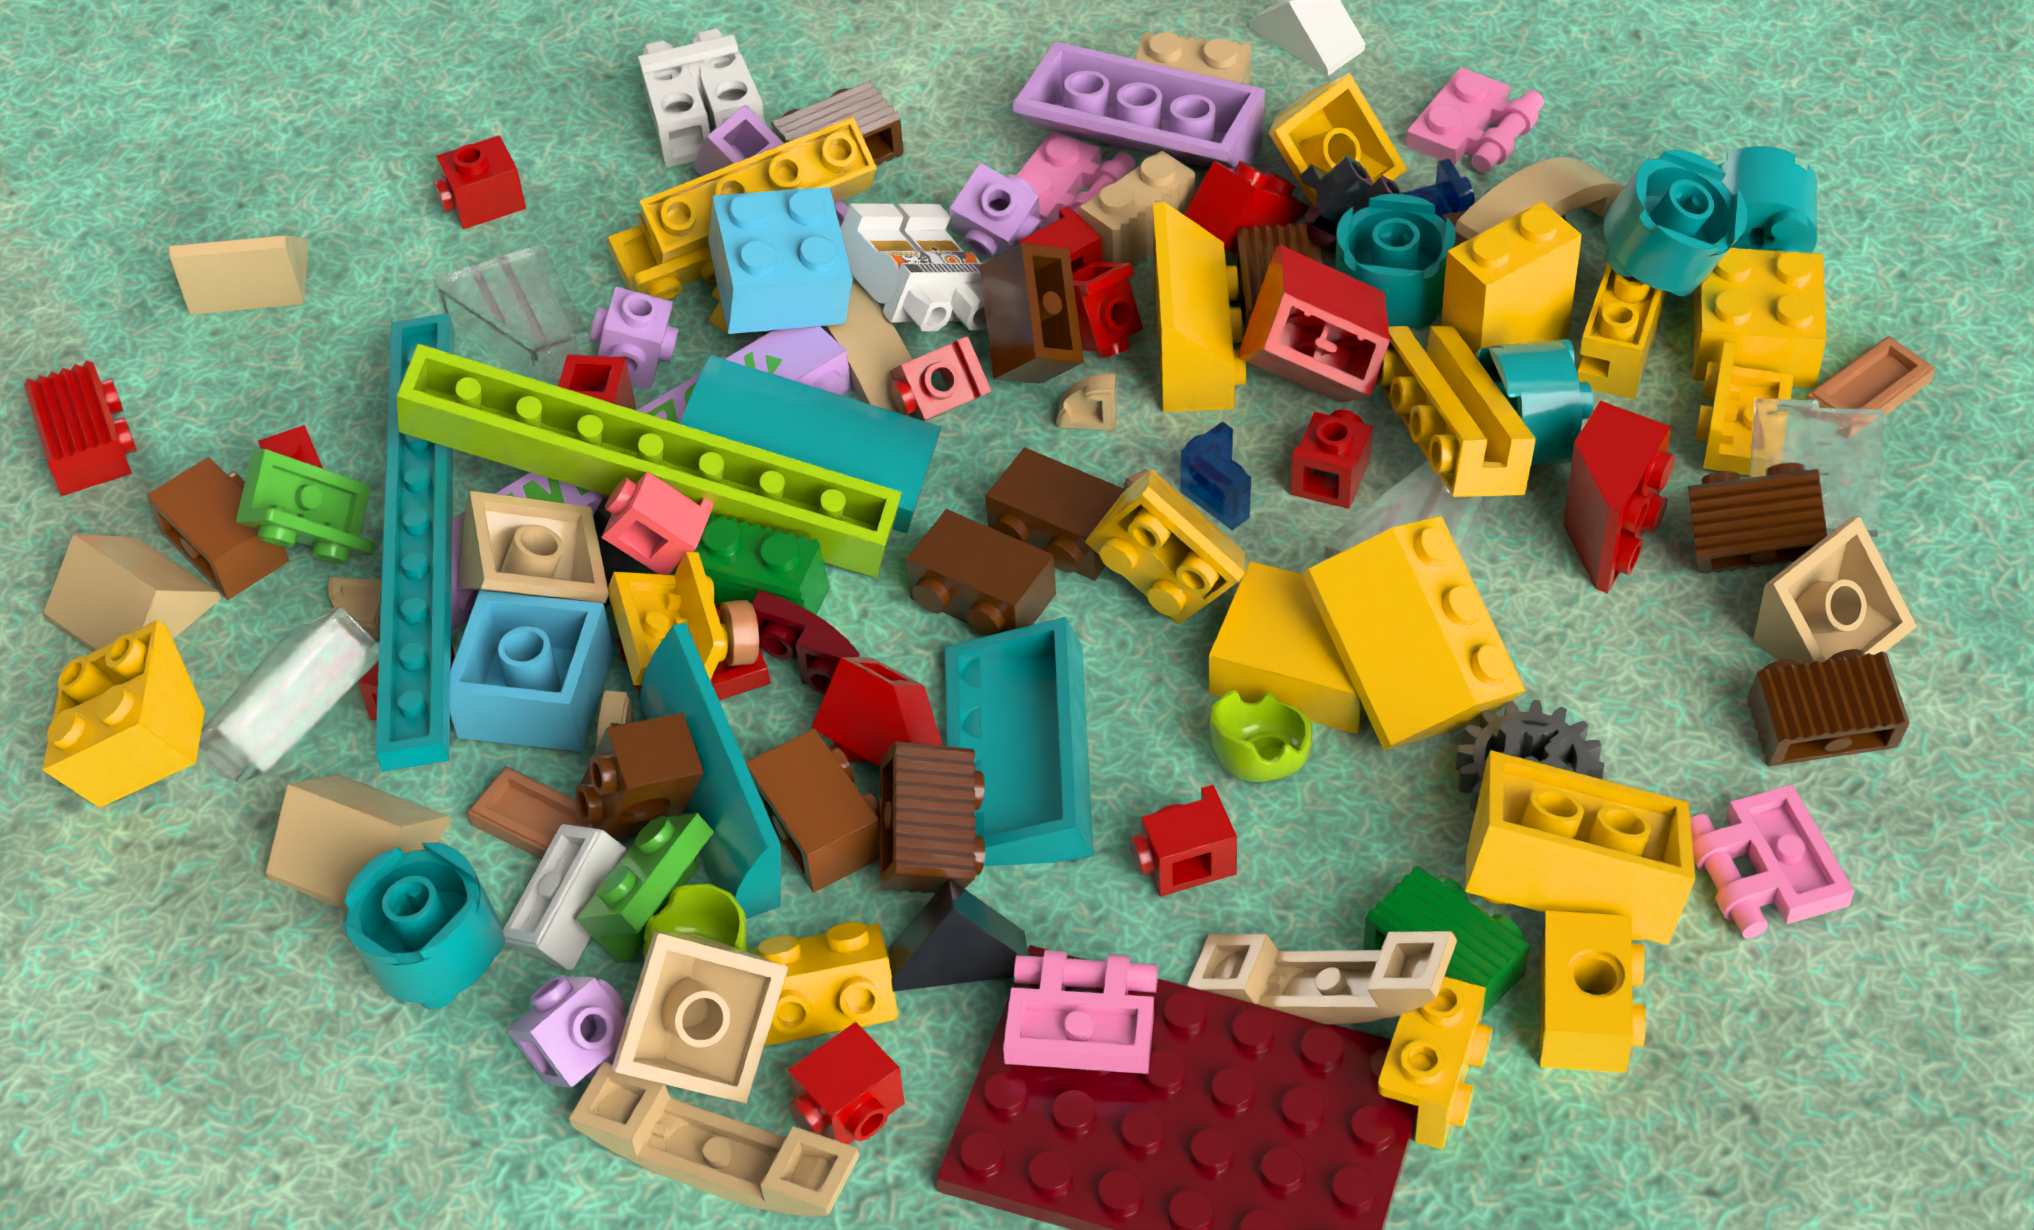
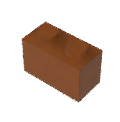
[147,457,289,600]
[746,729,880,893]

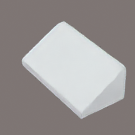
[503,824,628,970]

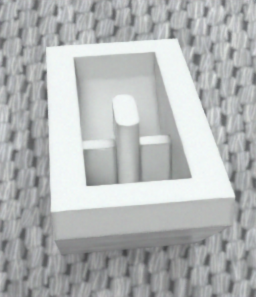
[1249,0,1365,76]

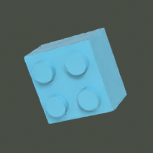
[708,187,853,334]
[450,590,615,752]

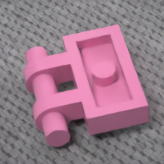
[1406,67,1544,173]
[1016,131,1135,229]
[1690,784,1854,938]
[1003,950,1158,1074]

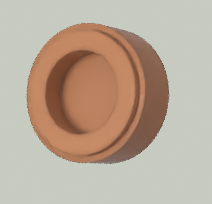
[720,600,759,666]

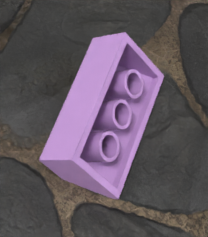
[1013,41,1265,168]

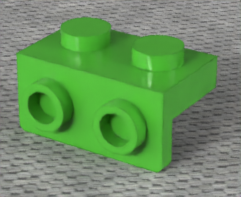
[236,449,375,564]
[576,813,714,962]

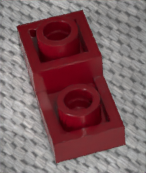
[752,590,860,695]

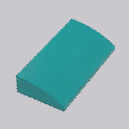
[680,355,942,533]
[945,616,1094,866]
[640,622,781,919]

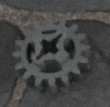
[1456,700,1605,813]

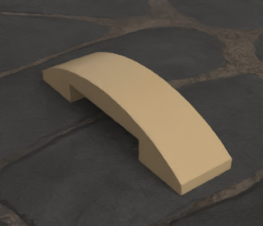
[1455,157,1625,239]
[820,276,912,414]
[1187,931,1457,1024]
[569,1061,860,1216]

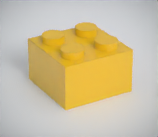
[1693,248,1826,388]

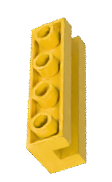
[638,117,877,265]
[1577,263,1670,399]
[1375,326,1536,497]

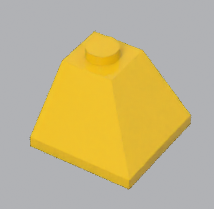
[1269,73,1408,207]

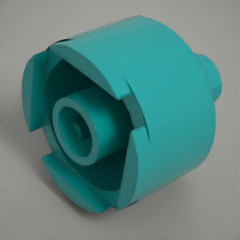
[1718,146,1817,253]
[1603,150,1747,296]
[1335,194,1456,328]
[1475,339,1594,466]
[343,842,505,1009]

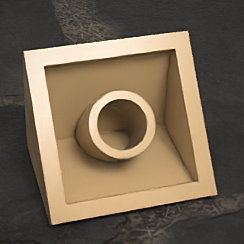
[168,235,309,315]
[457,491,609,603]
[1753,516,1917,664]
[43,534,221,652]
[266,775,451,910]
[611,931,788,1104]

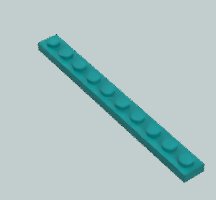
[375,313,455,772]

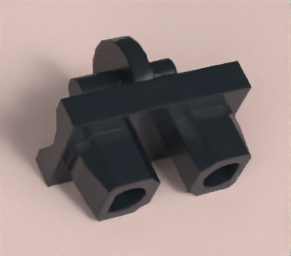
[1299,155,1402,250]

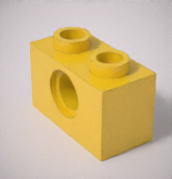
[1540,910,1646,1073]

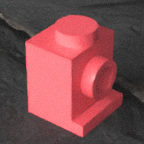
[601,472,714,575]

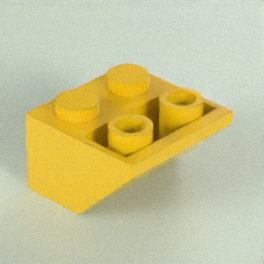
[1085,469,1246,624]
[42,620,205,807]

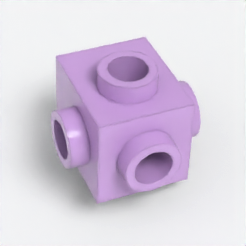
[949,163,1043,259]
[589,287,679,389]
[506,975,627,1088]

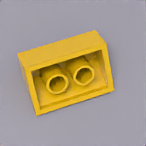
[1153,202,1246,412]
[1302,516,1526,751]
[1465,750,1695,945]

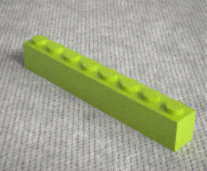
[396,344,902,578]

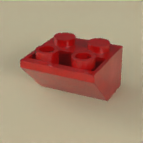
[1237,245,1390,403]
[1563,400,1675,594]

